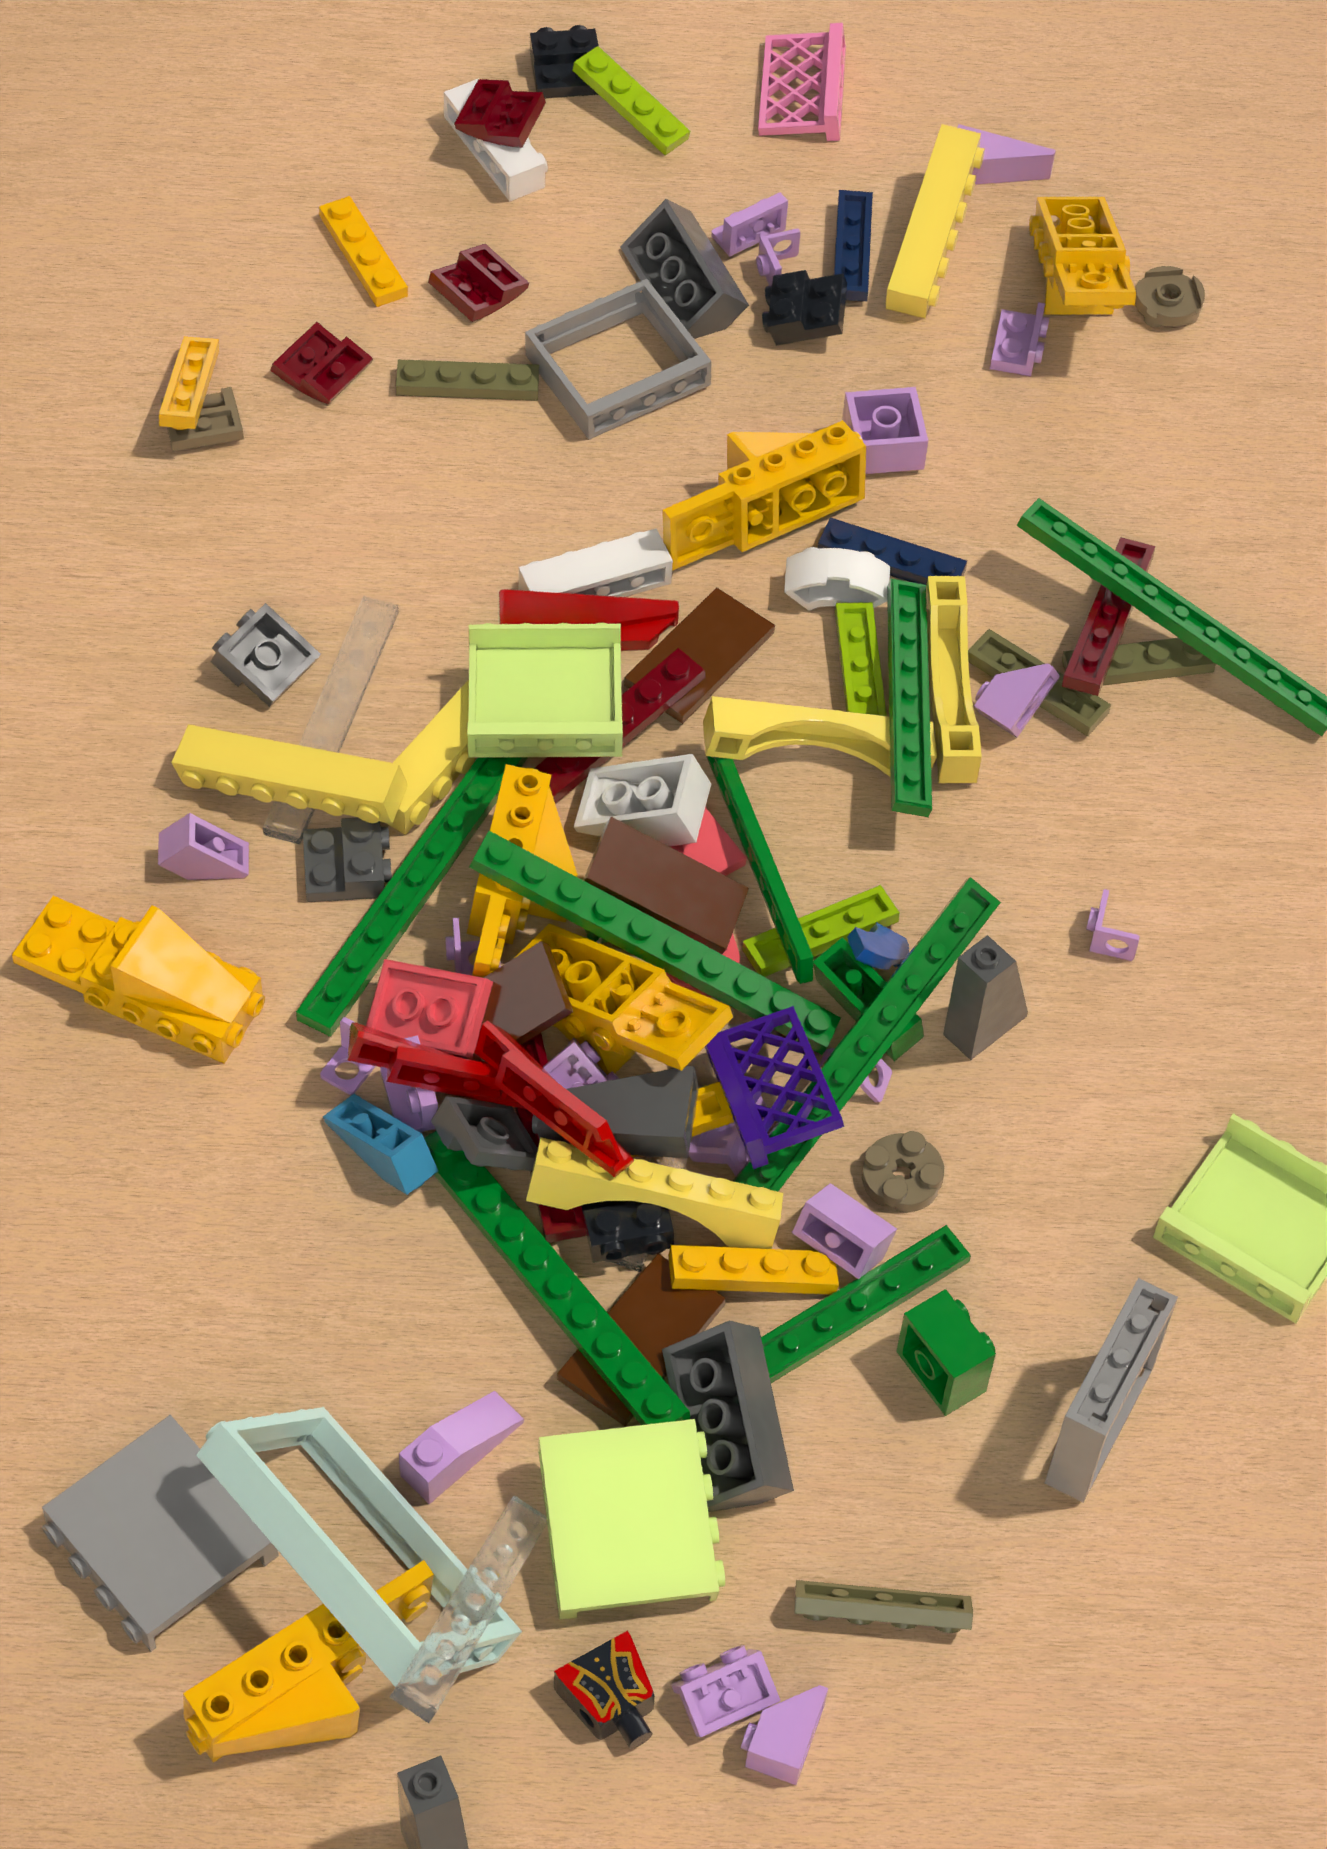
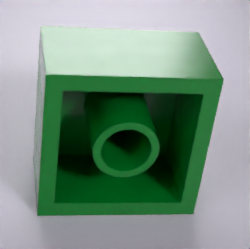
[896,1289,996,1416]

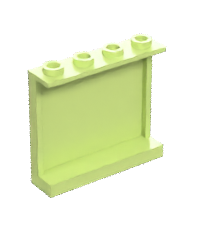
[467,623,623,758]
[1153,1114,1327,1324]
[538,1419,725,1620]

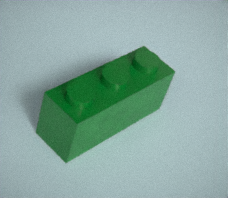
[813,937,924,1062]

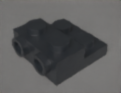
[530,25,599,98]
[762,270,847,346]
[581,1201,674,1263]

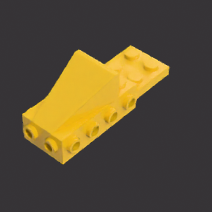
[1029,197,1136,315]
[662,420,866,571]
[466,764,578,978]
[12,895,265,1064]
[514,924,733,1075]
[183,1560,434,1763]

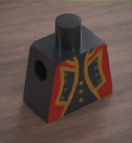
[554,1630,655,1749]

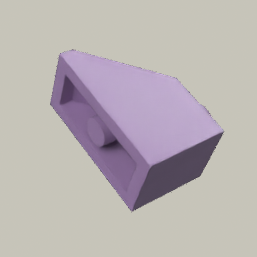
[974,663,1060,738]
[158,813,249,880]
[741,1685,828,1785]

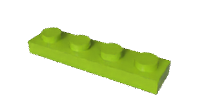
[573,46,691,155]
[835,602,887,716]
[742,885,900,977]

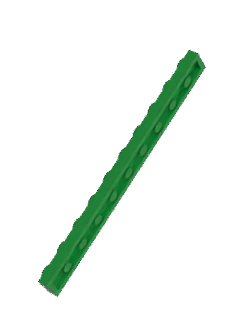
[1016,498,1327,736]
[296,757,528,1037]
[469,831,841,1055]
[733,877,1001,1192]
[424,1131,690,1425]

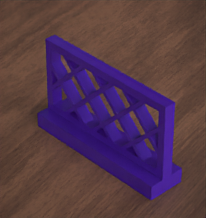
[705,1006,845,1169]

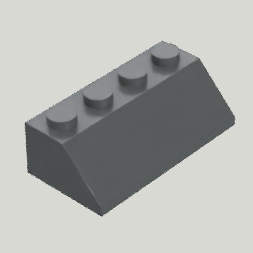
[620,199,749,339]
[662,1320,794,1512]

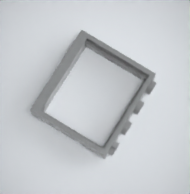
[525,279,711,440]
[1045,1278,1178,1503]

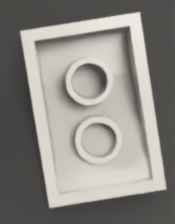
[574,754,711,846]

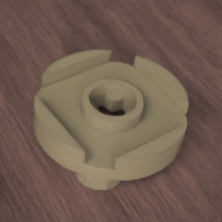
[1135,266,1205,327]
[862,1131,945,1213]

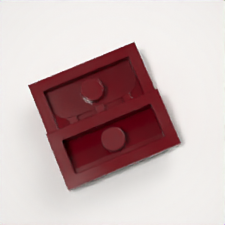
[454,79,546,148]
[428,244,529,322]
[270,322,373,404]

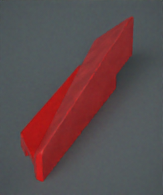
[499,589,679,651]
[474,1020,634,1177]
[347,1022,526,1109]

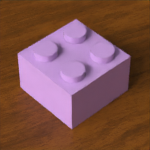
[842,387,928,474]

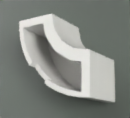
[784,547,890,611]

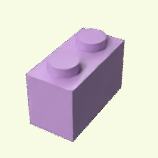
[792,1183,897,1279]

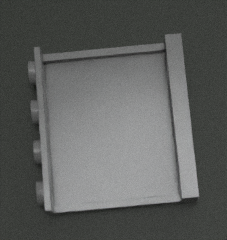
[42,1414,279,1652]

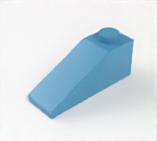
[323,1094,438,1195]

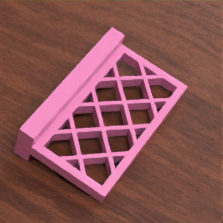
[758,23,846,141]

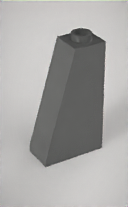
[943,935,1028,1060]
[532,1066,699,1158]
[397,1755,469,1849]

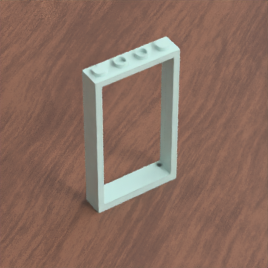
[196,1407,522,1690]

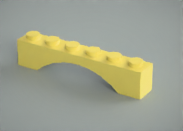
[926,576,982,783]
[703,696,937,776]
[526,1137,784,1249]

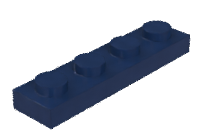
[834,190,873,302]
[818,517,967,586]

